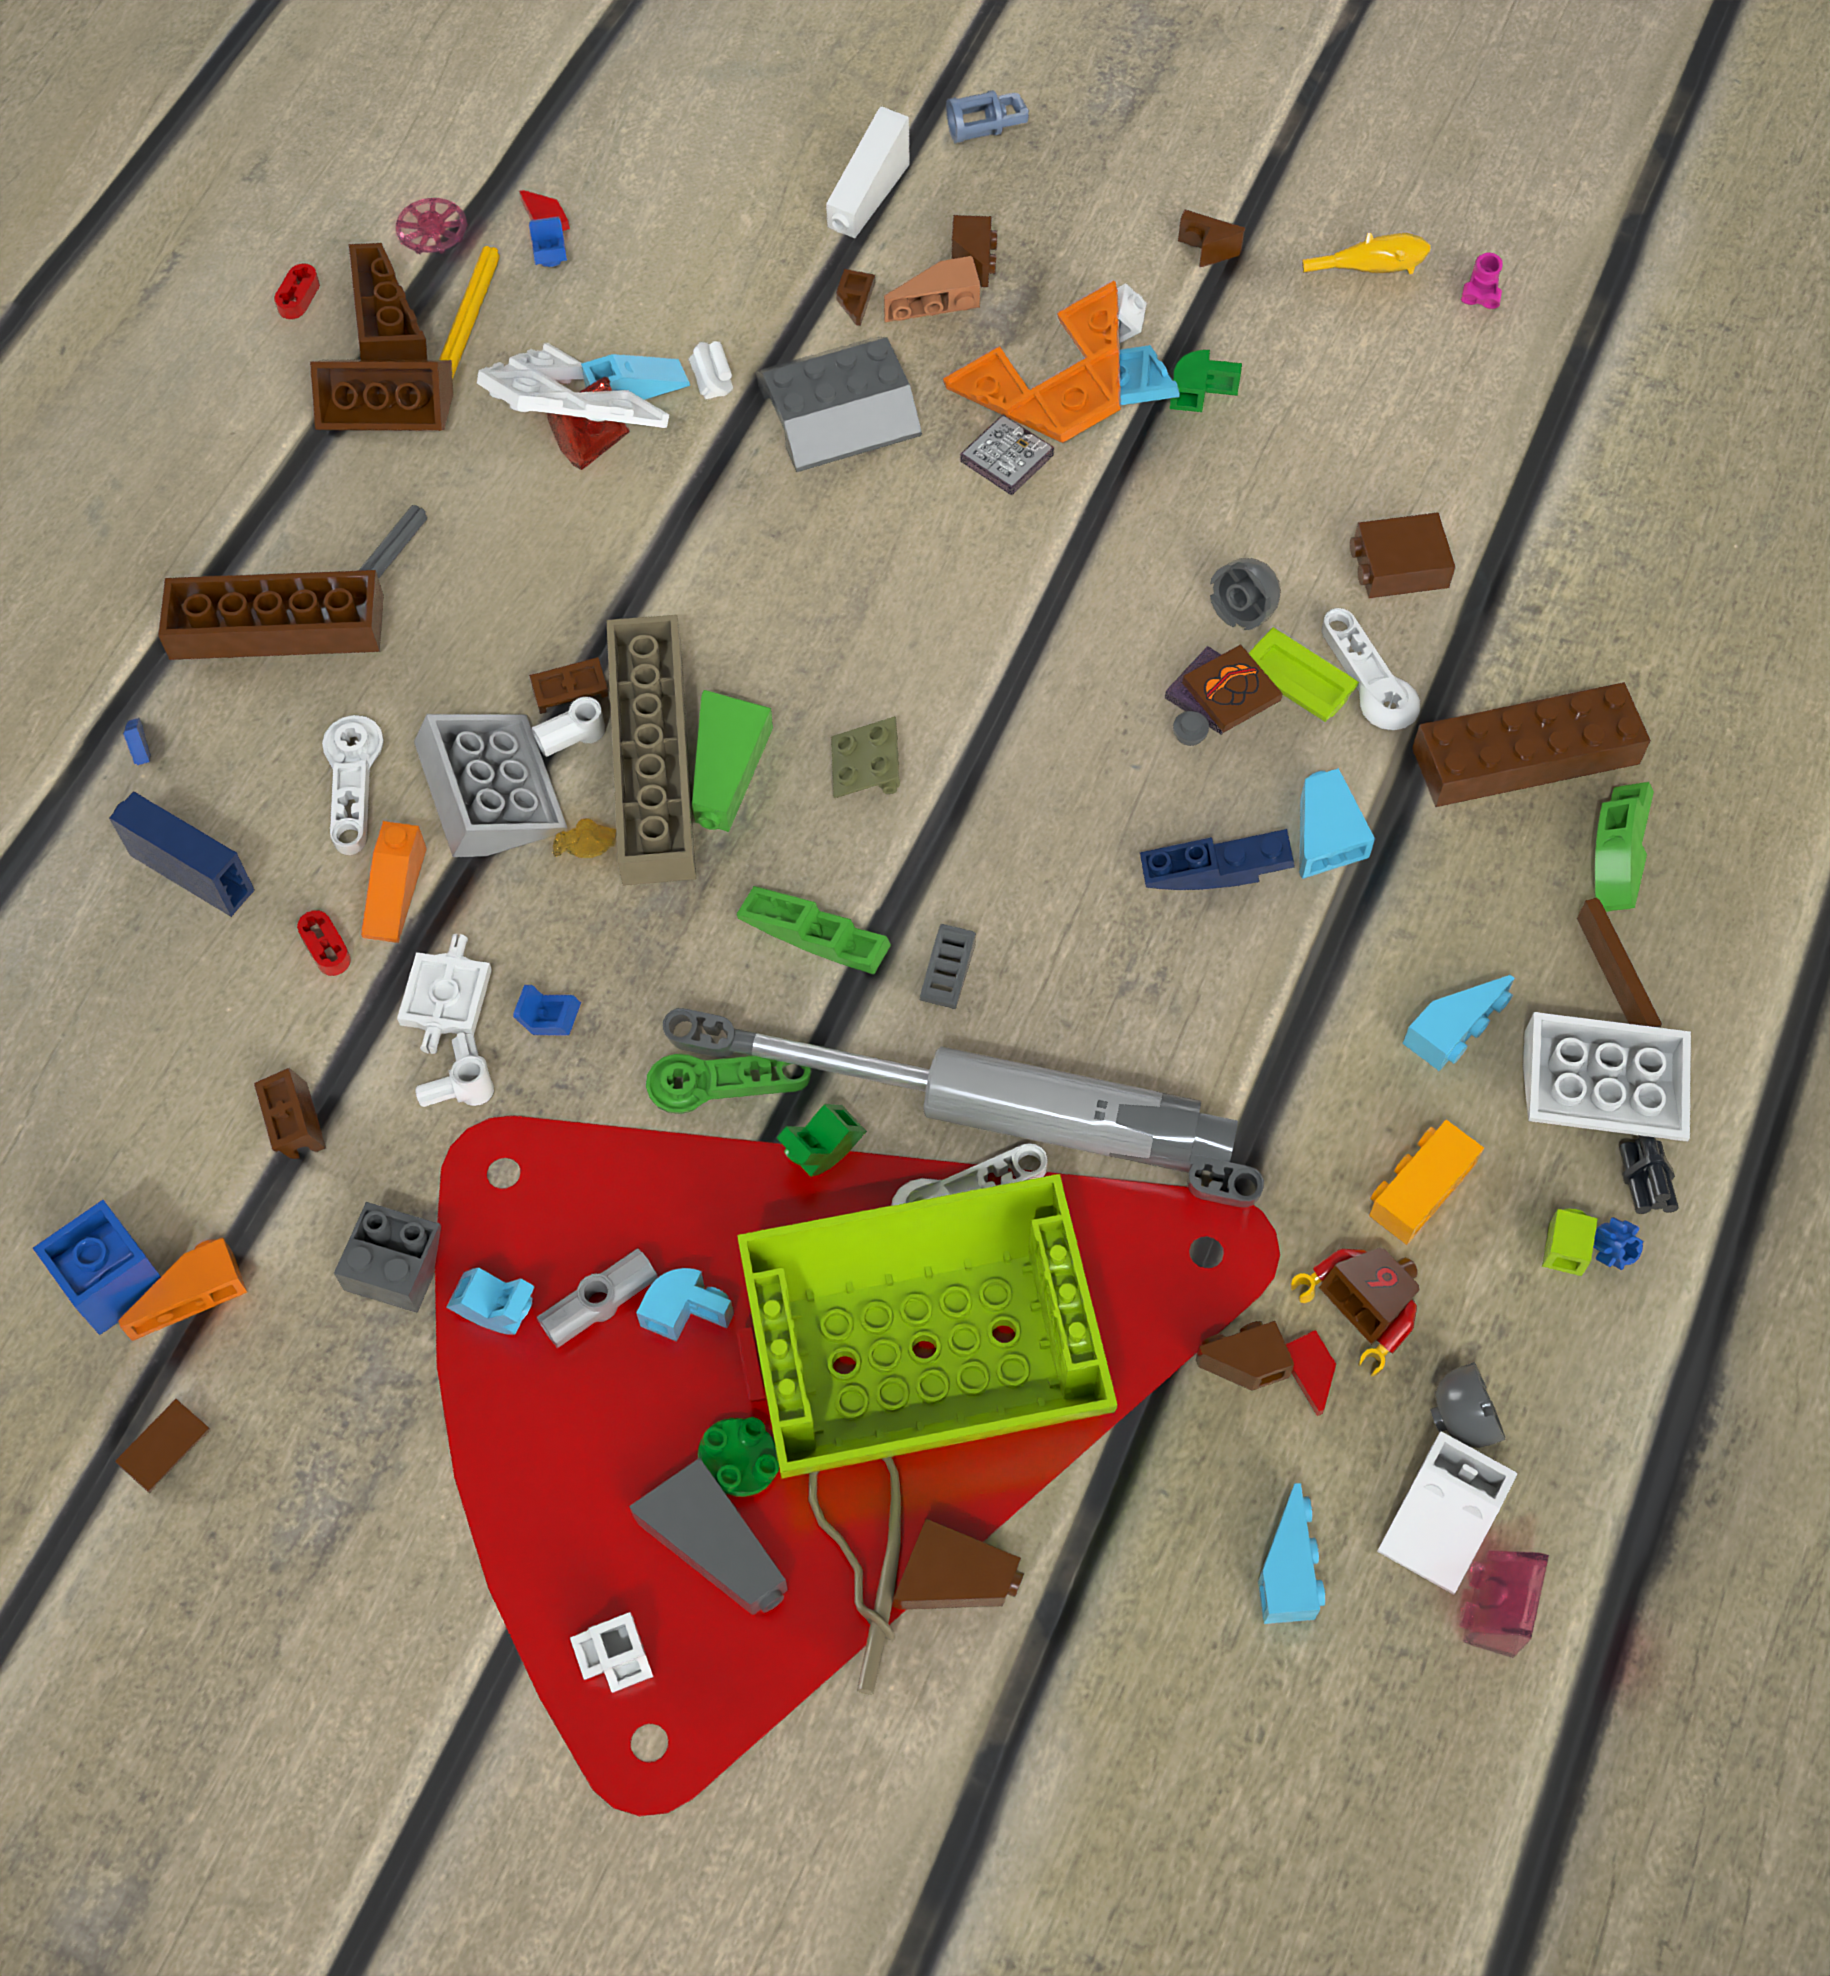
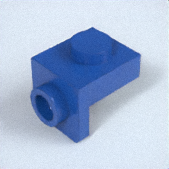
[529,217,567,267]
[513,985,581,1035]

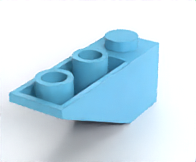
[581,354,690,400]
[1403,975,1515,1071]
[1258,1483,1325,1624]

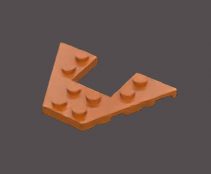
[943,281,1121,443]

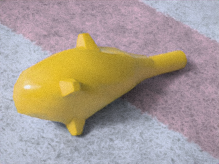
[1302,232,1431,274]

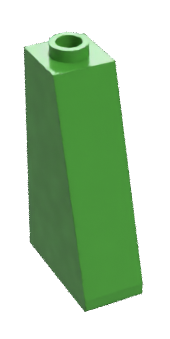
[692,690,773,832]

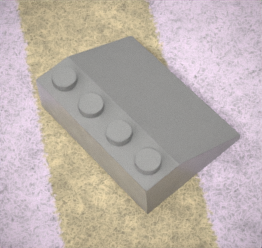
[414,714,567,857]

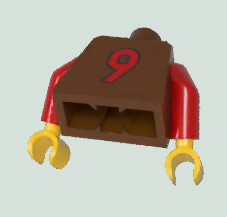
[1291,1248,1420,1376]

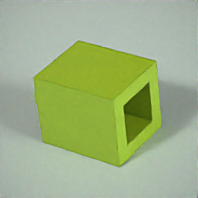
[1542,1208,1598,1276]

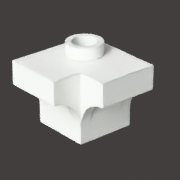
[570,1612,653,1693]

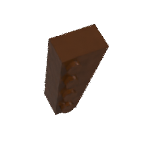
[349,243,428,360]

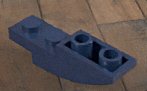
[1140,829,1295,890]

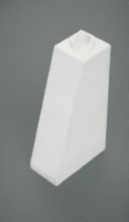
[826,106,909,238]

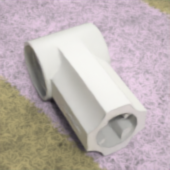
[532,697,605,757]

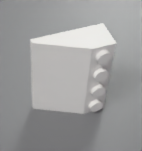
[1523,1012,1691,1141]

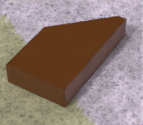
[836,269,876,326]

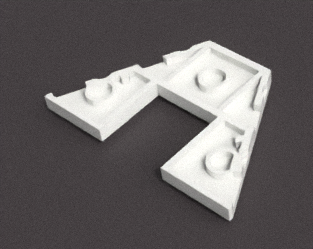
[477,343,669,428]

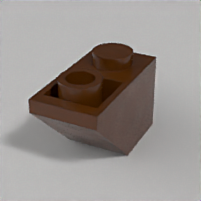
[952,215,998,287]
[1196,1321,1295,1391]

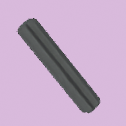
[358,505,427,579]

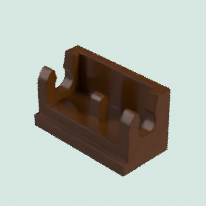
[529,657,609,714]
[254,1068,326,1159]
[115,1399,210,1493]

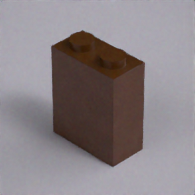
[1350,512,1456,598]

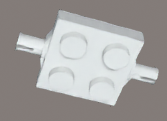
[397,934,492,1054]

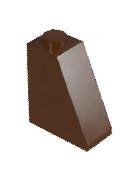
[893,1519,1025,1610]

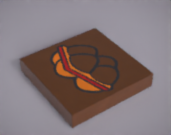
[1182,644,1283,733]

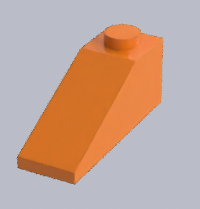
[361,821,427,943]
[118,1237,247,1341]

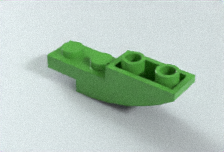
[1595,782,1654,912]

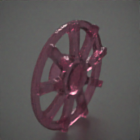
[395,198,467,255]

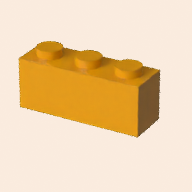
[1369,1119,1484,1245]

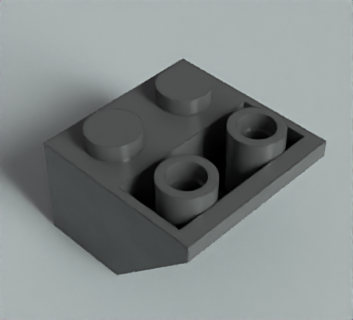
[334,1202,441,1313]

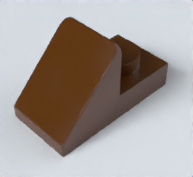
[1178,209,1245,267]

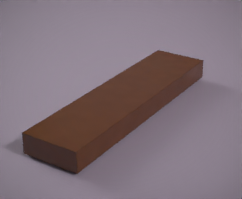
[1577,897,1662,1028]

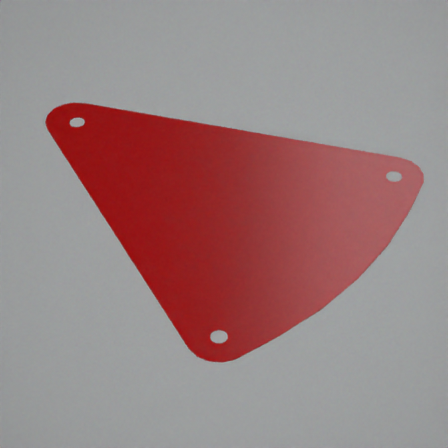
[435,1115,1280,1817]

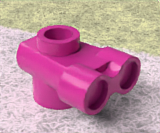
[1461,252,1503,309]

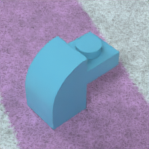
[446,1267,535,1334]
[636,1268,734,1341]

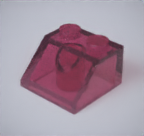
[1459,1551,1549,1658]

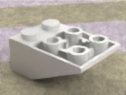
[1377,1431,1518,1595]

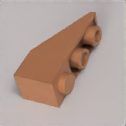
[884,256,980,322]

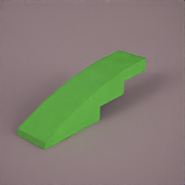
[736,886,891,974]

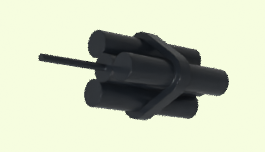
[1619,1135,1679,1214]

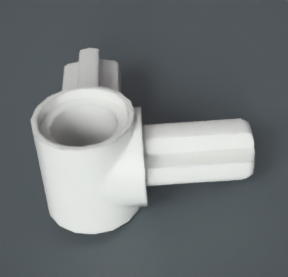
[415,1032,494,1107]

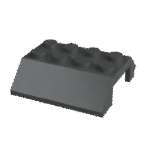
[756,337,922,472]

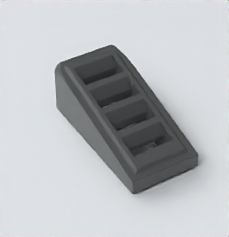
[920,924,976,1009]

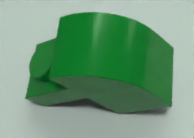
[1169,350,1242,413]
[777,1104,867,1177]

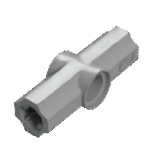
[537,1249,658,1348]

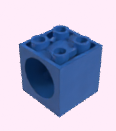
[33,1200,161,1335]

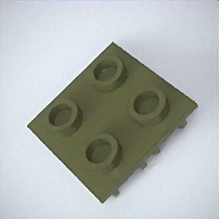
[831,716,900,798]

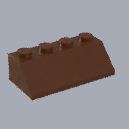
[310,359,453,431]

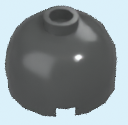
[1210,558,1281,630]
[1430,1362,1505,1448]

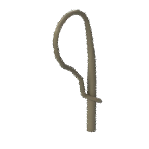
[809,1457,901,1695]

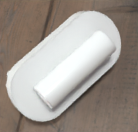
[689,341,733,399]

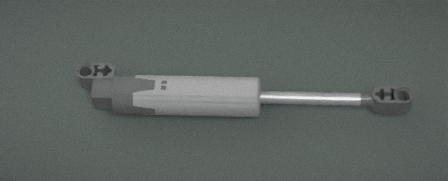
[663,1008,1264,1207]

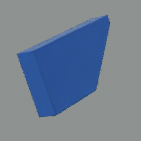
[123,717,151,766]

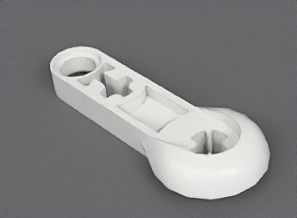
[1322,608,1420,730]
[322,715,383,855]
[891,1143,1047,1206]

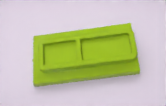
[1249,627,1359,722]

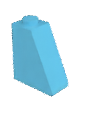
[1299,768,1375,879]

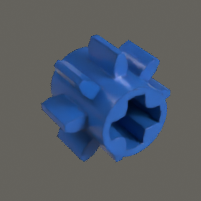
[1593,1217,1643,1270]

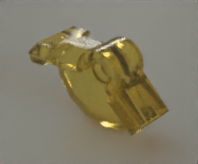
[553,818,617,858]

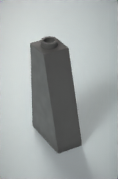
[629,1458,788,1615]

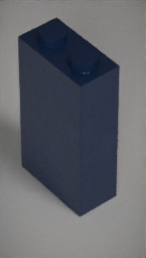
[109,791,255,917]

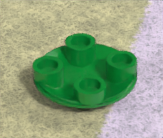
[698,1417,779,1496]

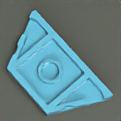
[1082,345,1180,405]

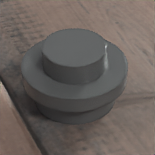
[1173,711,1209,746]

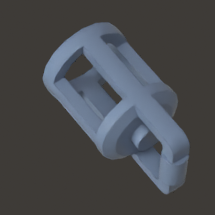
[946,90,1029,143]

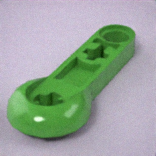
[646,1054,811,1114]

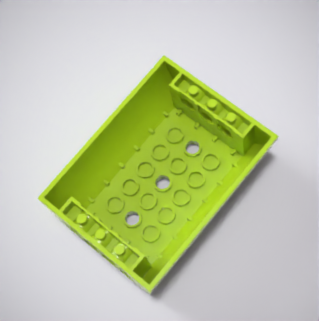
[737,1174,1117,1478]

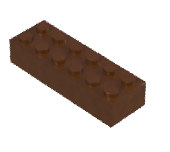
[158,570,384,660]
[1412,682,1651,807]

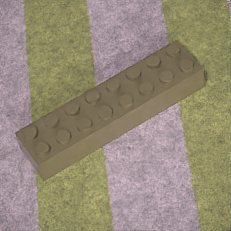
[607,614,696,886]

